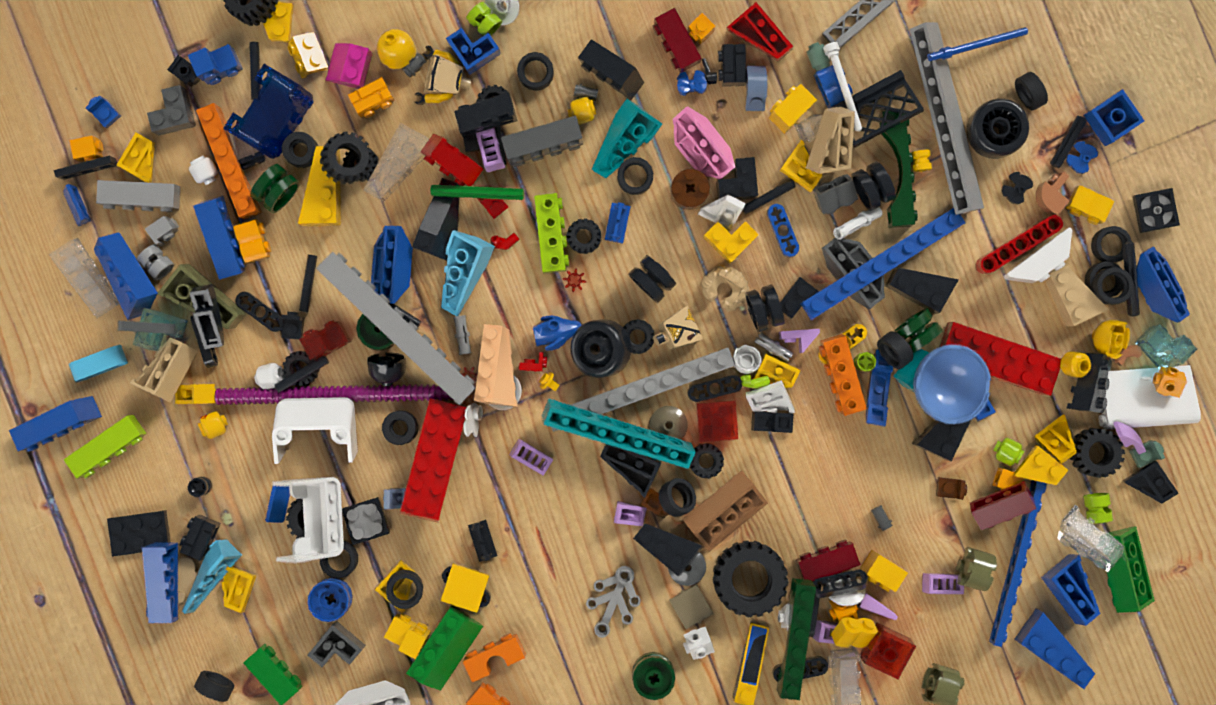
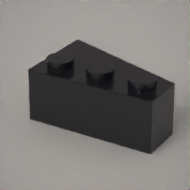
[578,39,645,100]
[454,92,518,137]
[1066,352,1112,413]
[912,419,972,462]

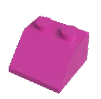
[326,43,373,89]

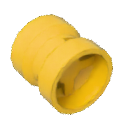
[911,149,932,172]

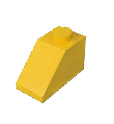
[175,384,216,404]

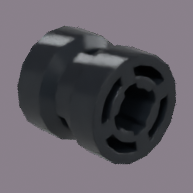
[188,477,212,497]

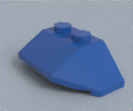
[371,226,413,304]
[1136,246,1190,323]

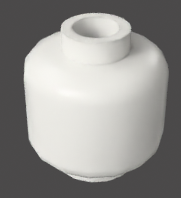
[189,156,218,185]
[254,363,285,389]

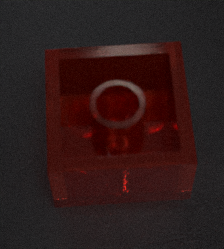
[695,400,739,442]
[859,622,916,680]

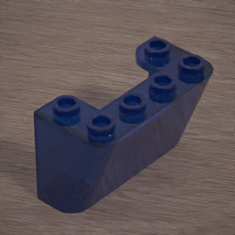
[223,63,313,159]

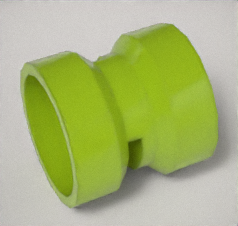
[854,352,876,372]

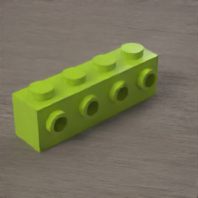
[534,193,569,273]
[63,415,147,479]

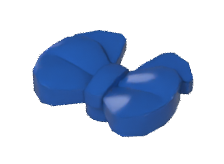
[677,70,707,96]
[1066,141,1098,174]

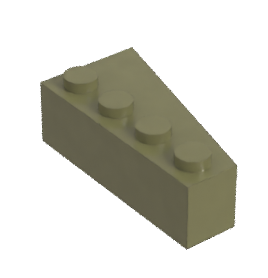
[158,264,247,329]

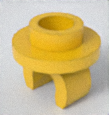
[539,372,560,391]

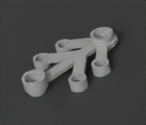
[586,566,641,638]

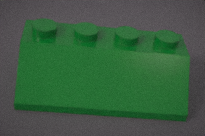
[1098,526,1155,613]
[406,605,483,691]

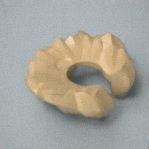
[701,266,749,312]

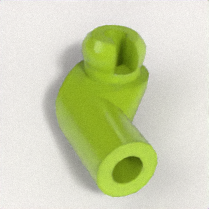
[741,374,770,388]

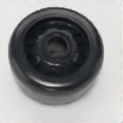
[967,98,1029,159]
[570,319,632,378]

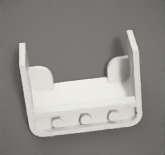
[272,397,358,464]
[273,477,344,563]

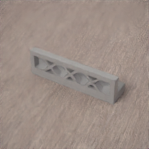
[822,0,895,48]

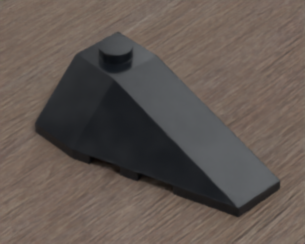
[412,178,460,261]

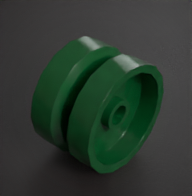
[250,164,300,214]
[893,308,943,353]
[356,313,395,351]
[632,652,675,700]

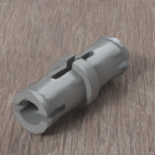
[453,315,471,355]
[754,332,793,363]

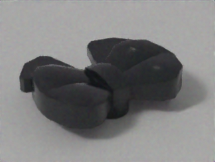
[1001,172,1033,205]

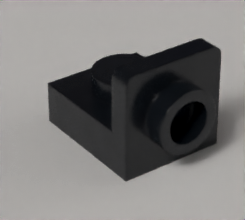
[281,311,305,340]

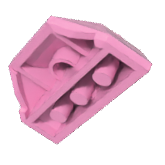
[673,106,735,179]

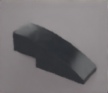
[189,284,224,349]

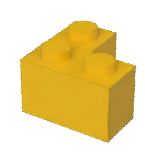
[769,84,817,134]
[703,221,759,264]
[860,550,908,592]
[384,613,431,659]

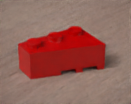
[726,2,793,62]
[420,134,483,186]

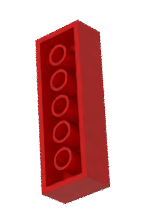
[939,322,1061,396]
[400,398,467,523]

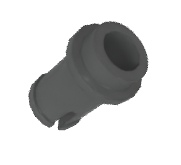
[402,53,427,78]
[574,83,598,101]
[871,505,893,531]

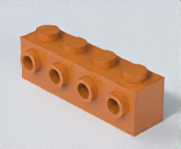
[819,334,867,416]

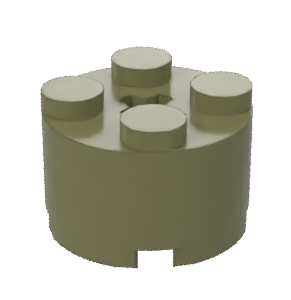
[956,547,997,591]
[922,663,964,705]

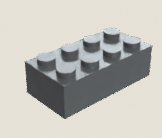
[501,116,583,167]

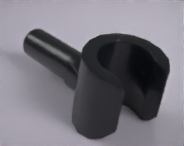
[702,58,717,84]

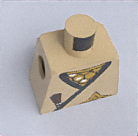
[653,306,703,350]

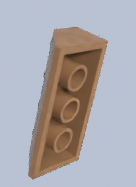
[682,471,768,552]

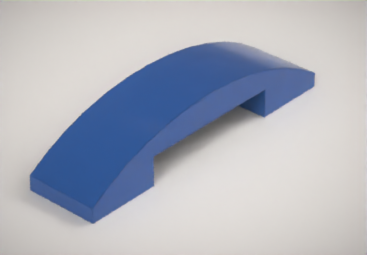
[866,349,893,427]

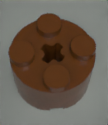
[670,168,710,210]

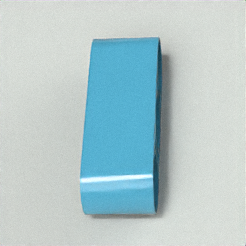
[68,345,128,382]

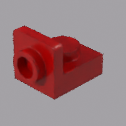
[519,352,547,372]

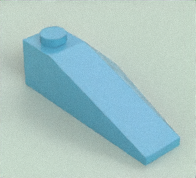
[441,230,495,316]
[182,539,242,614]

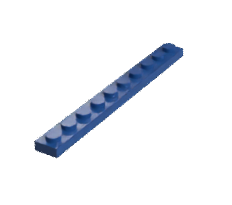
[800,208,966,320]
[989,480,1047,647]

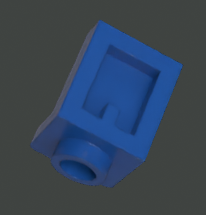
[86,96,121,128]

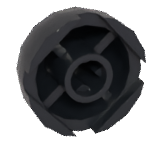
[367,352,406,386]

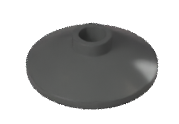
[668,553,706,586]

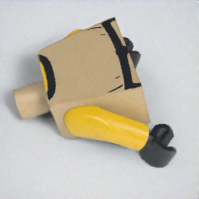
[415,46,471,105]

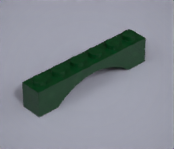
[879,111,918,228]
[776,578,816,700]

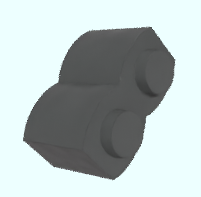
[813,174,858,214]

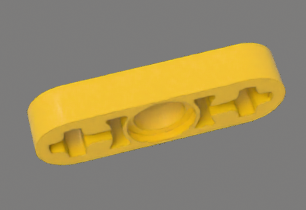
[818,324,867,364]

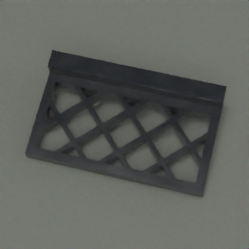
[832,70,924,148]

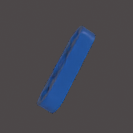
[767,204,799,257]

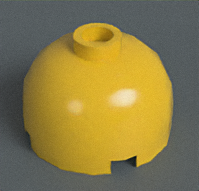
[376,29,416,69]
[1092,320,1130,359]

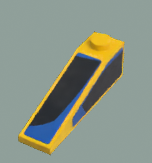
[732,622,769,705]

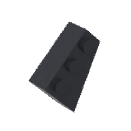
[885,268,959,314]
[600,444,661,498]
[633,524,704,576]

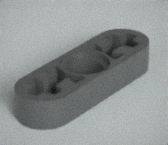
[117,321,175,334]

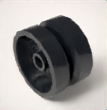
[851,161,896,211]
[628,255,677,303]
[745,284,785,332]

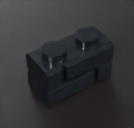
[718,44,746,87]
[179,515,221,561]

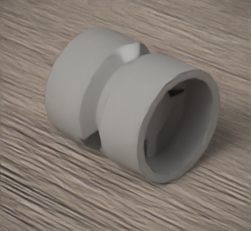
[137,244,175,281]

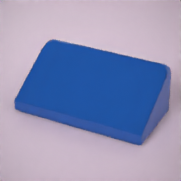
[63,184,91,226]
[265,486,290,523]

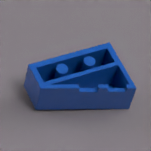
[1041,554,1100,626]

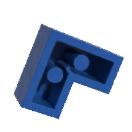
[446,28,501,75]
[188,44,243,85]

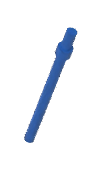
[927,27,1028,61]

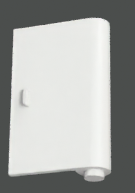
[1099,365,1201,430]

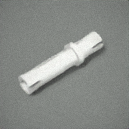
[833,207,882,240]

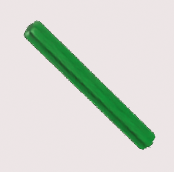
[430,185,524,200]

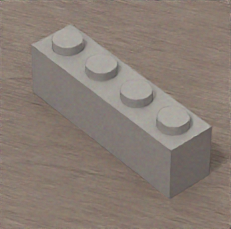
[96,180,180,212]

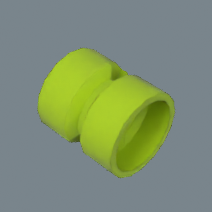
[466,2,502,36]
[1083,493,1113,524]

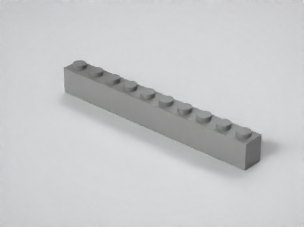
[910,22,984,215]
[316,252,475,405]
[551,348,735,432]

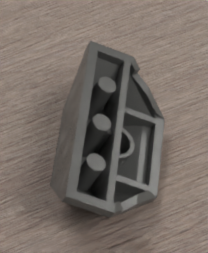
[822,237,885,309]

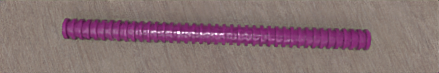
[215,384,453,405]

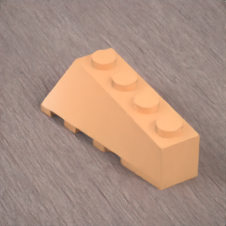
[474,324,518,407]

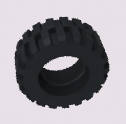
[713,540,789,618]

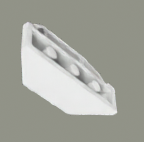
[1003,227,1072,283]
[335,680,411,705]

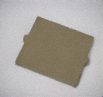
[669,584,713,629]

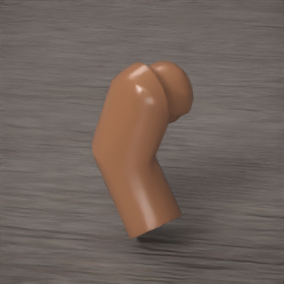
[1114,345,1143,366]

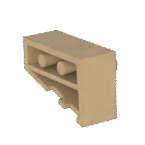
[806,107,855,174]
[1045,265,1109,327]
[130,338,198,402]

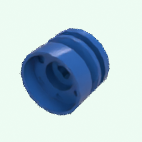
[307,577,353,622]

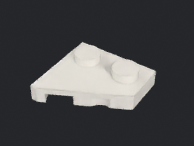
[698,195,745,230]
[746,381,795,414]

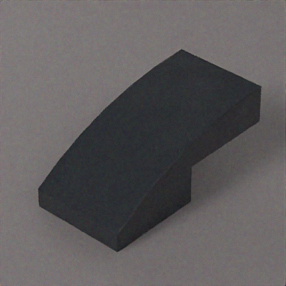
[751,411,794,433]

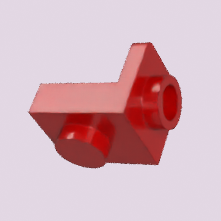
[477,186,509,219]

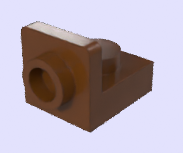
[936,477,967,500]
[640,488,669,518]

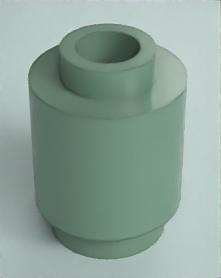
[806,42,831,72]

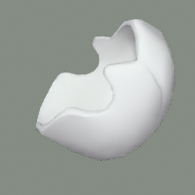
[732,345,761,374]

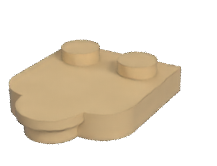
[178,557,198,609]

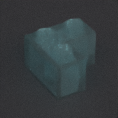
[132,308,188,351]
[1135,324,1197,369]

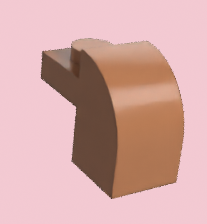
[1035,171,1070,216]

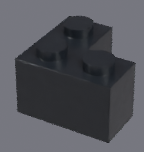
[716,157,758,200]

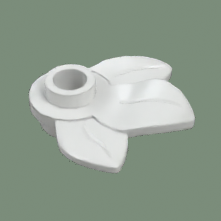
[463,403,483,437]

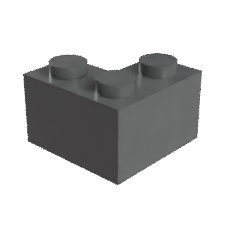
[147,85,196,136]
[307,621,366,667]

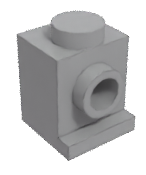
[145,216,179,246]

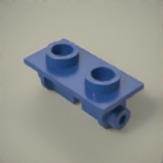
[605,202,631,244]

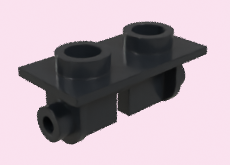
[468,520,498,562]

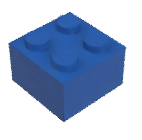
[1083,89,1145,146]

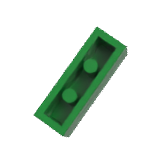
[243,644,303,705]

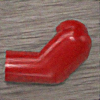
[490,233,520,250]

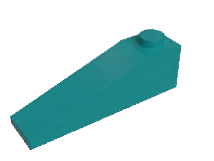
[592,98,663,178]

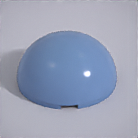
[913,345,991,424]

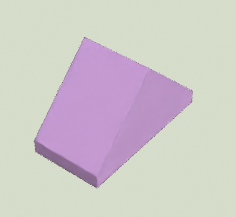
[614,501,647,526]

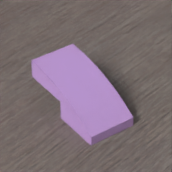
[1113,421,1146,454]

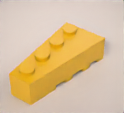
[298,146,341,226]

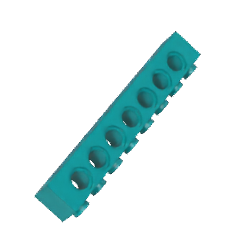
[541,398,696,469]

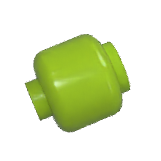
[993,438,1024,466]

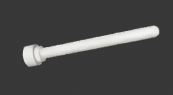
[823,42,862,132]

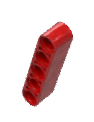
[976,215,1063,274]

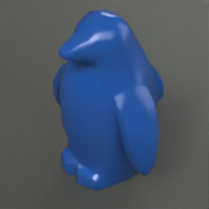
[533,315,582,351]

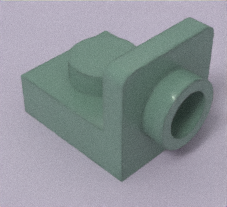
[1129,440,1165,468]

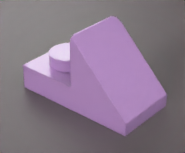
[779,329,820,353]

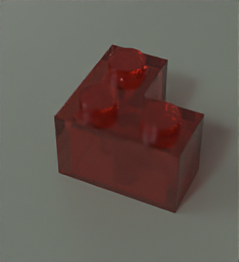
[299,320,352,360]

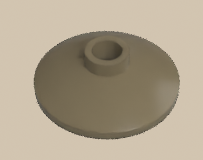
[650,406,688,439]

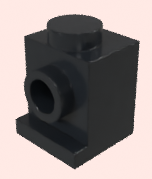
[167,55,200,87]

